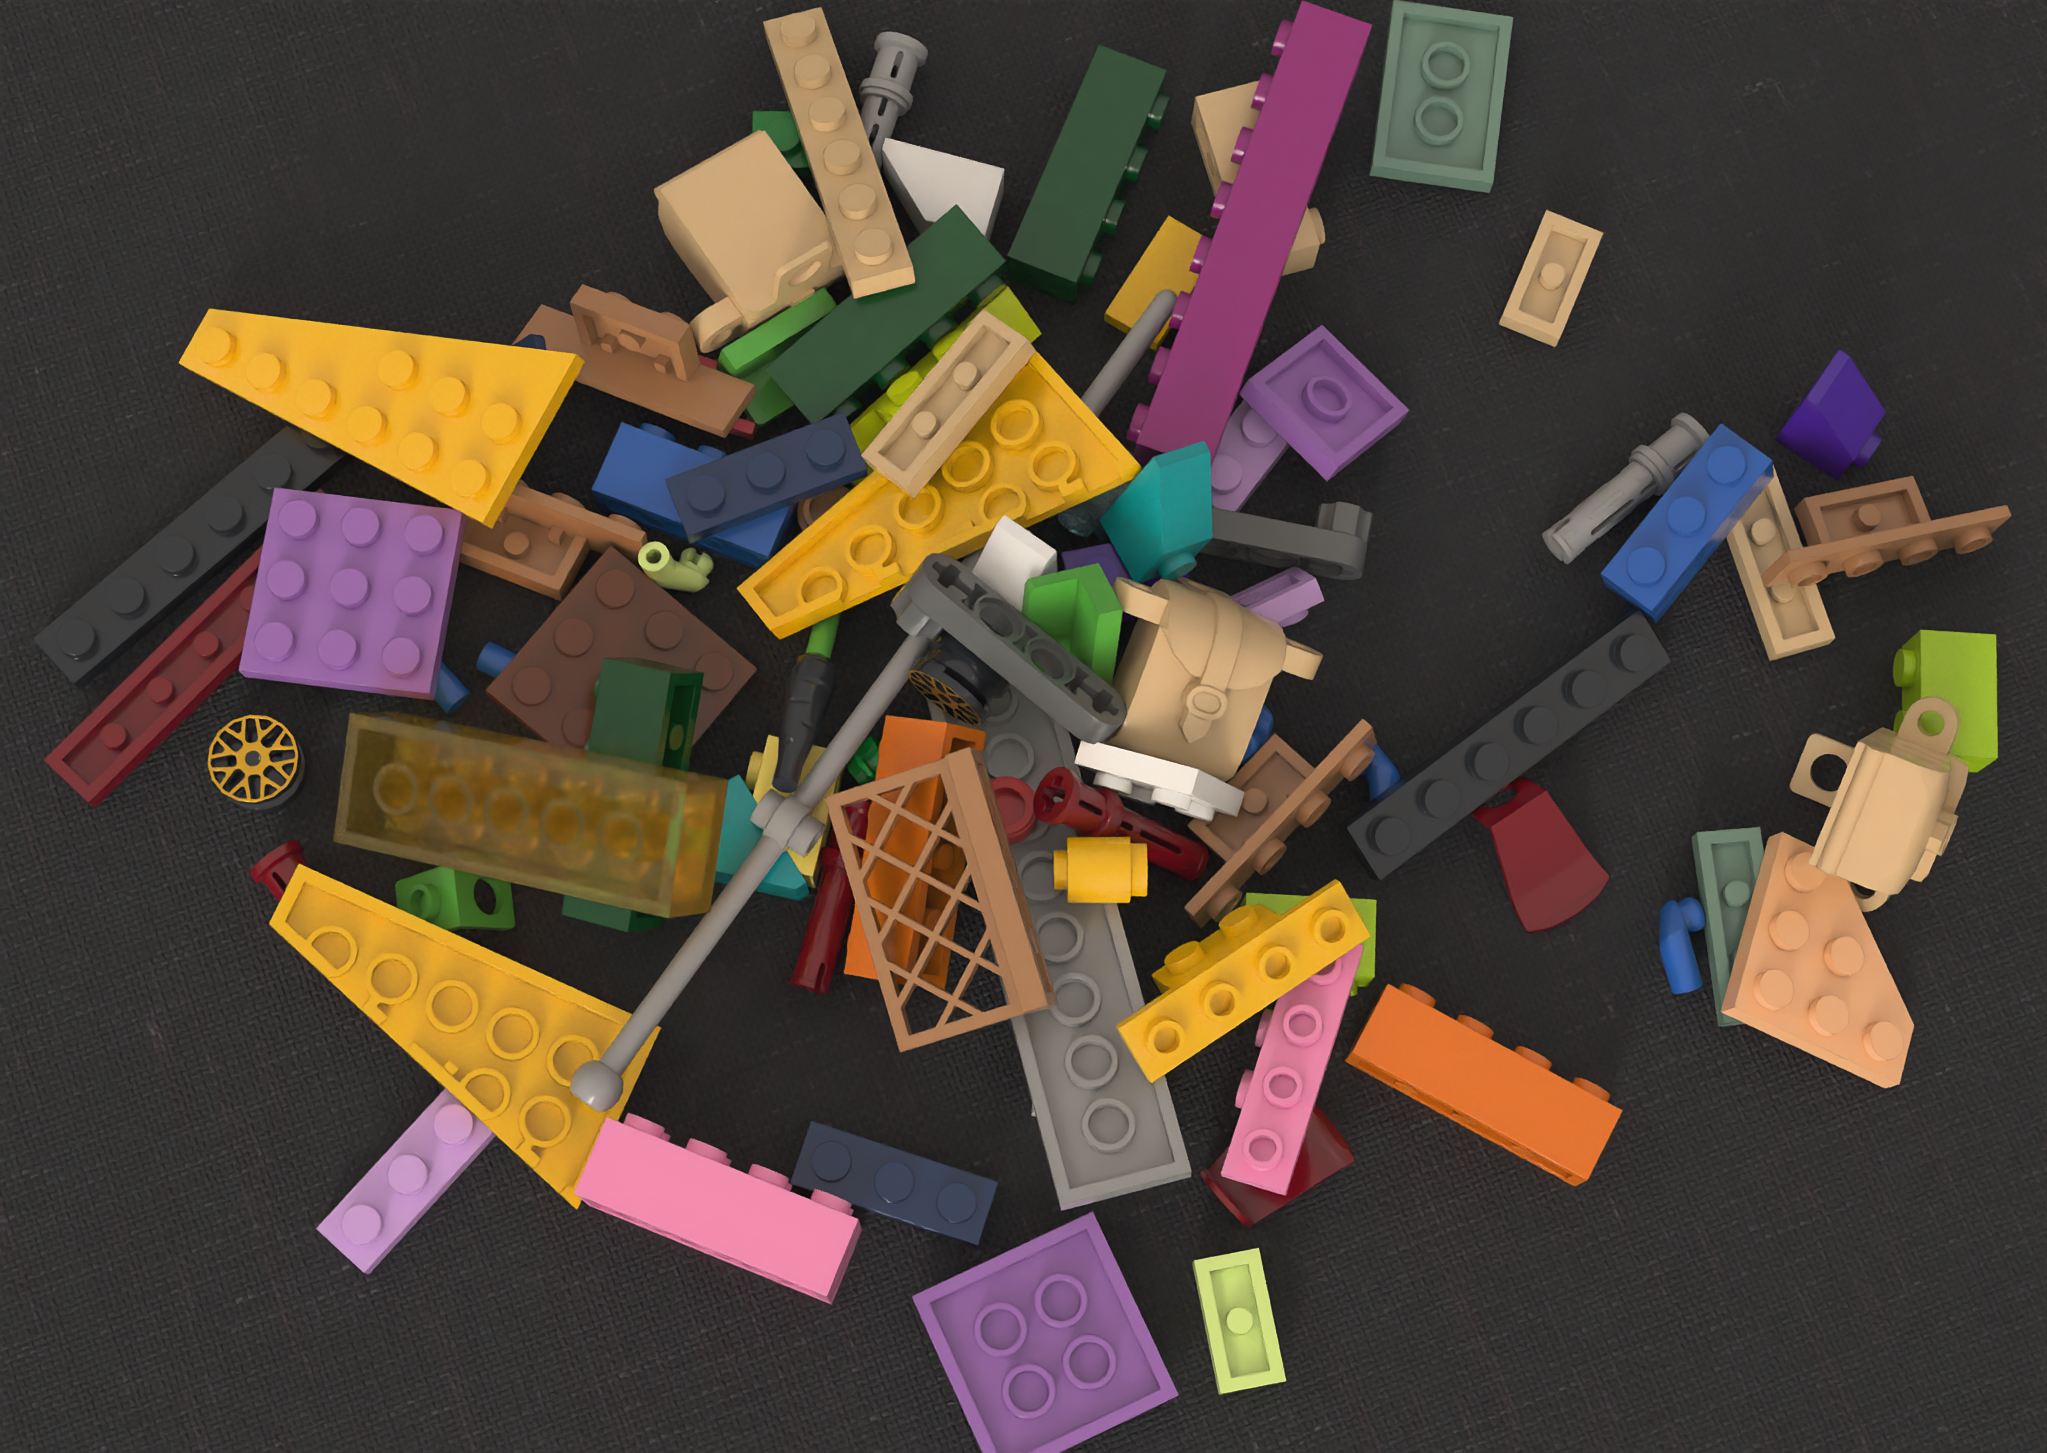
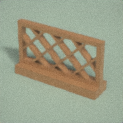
[824,747,1058,1052]

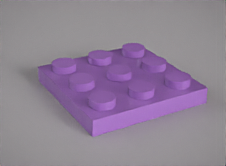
[239,487,467,700]
[912,1211,1179,1453]

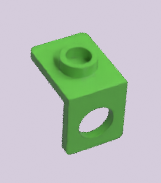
[395,862,515,932]

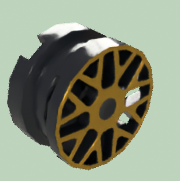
[908,630,1011,727]
[207,715,308,813]

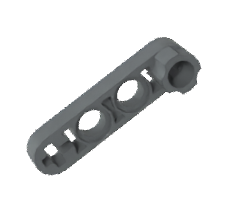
[1199,502,1373,580]
[890,553,1127,745]

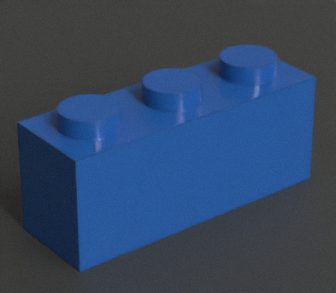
[592,422,799,569]
[1601,424,1774,625]

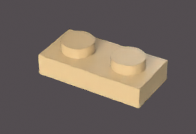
[1499,210,1603,347]

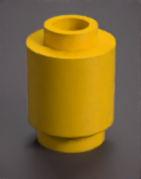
[1053,837,1148,903]

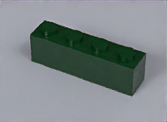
[1006,45,1172,305]
[765,204,1008,424]
[561,657,704,932]

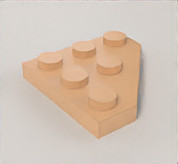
[1721,832,1914,1088]

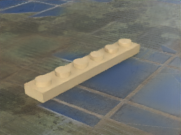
[763,7,915,299]

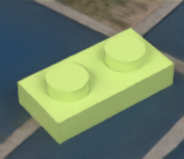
[1192,1248,1286,1394]

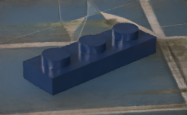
[665,412,868,543]
[790,1121,998,1247]

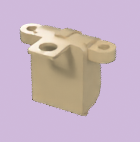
[654,130,846,353]
[1103,577,1323,782]
[1790,696,1969,912]

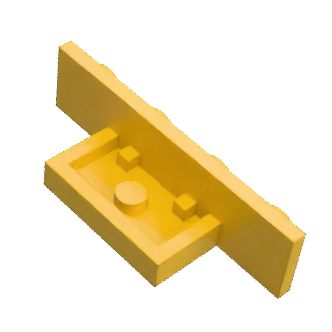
[1115,879,1371,1083]

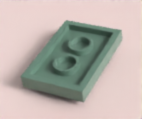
[1369,0,1513,193]

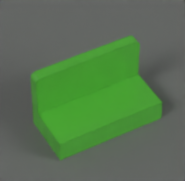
[715,287,838,428]
[1022,563,1123,686]

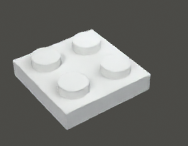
[1074,740,1245,822]

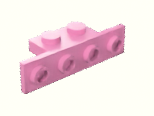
[1221,944,1364,1196]

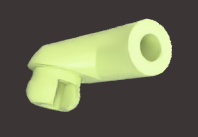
[638,541,714,593]

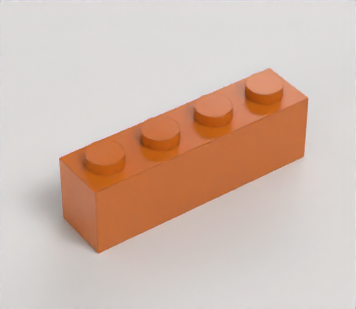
[844,715,986,990]
[1344,983,1623,1187]

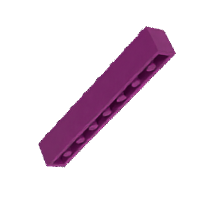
[1126,0,1372,467]

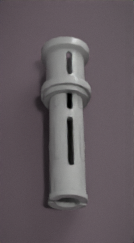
[859,32,928,171]
[1542,412,1710,564]

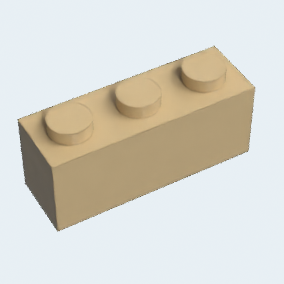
[1191,81,1325,276]

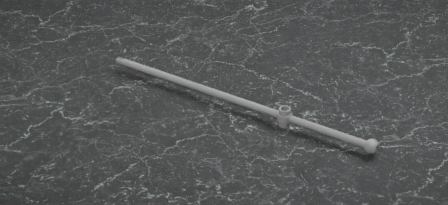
[570,289,1178,1112]

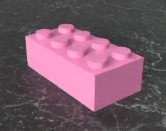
[574,1113,862,1305]

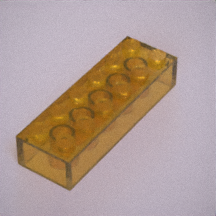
[333,711,729,918]

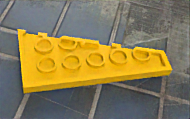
[179,309,585,529]
[737,351,1143,640]
[269,864,661,1210]

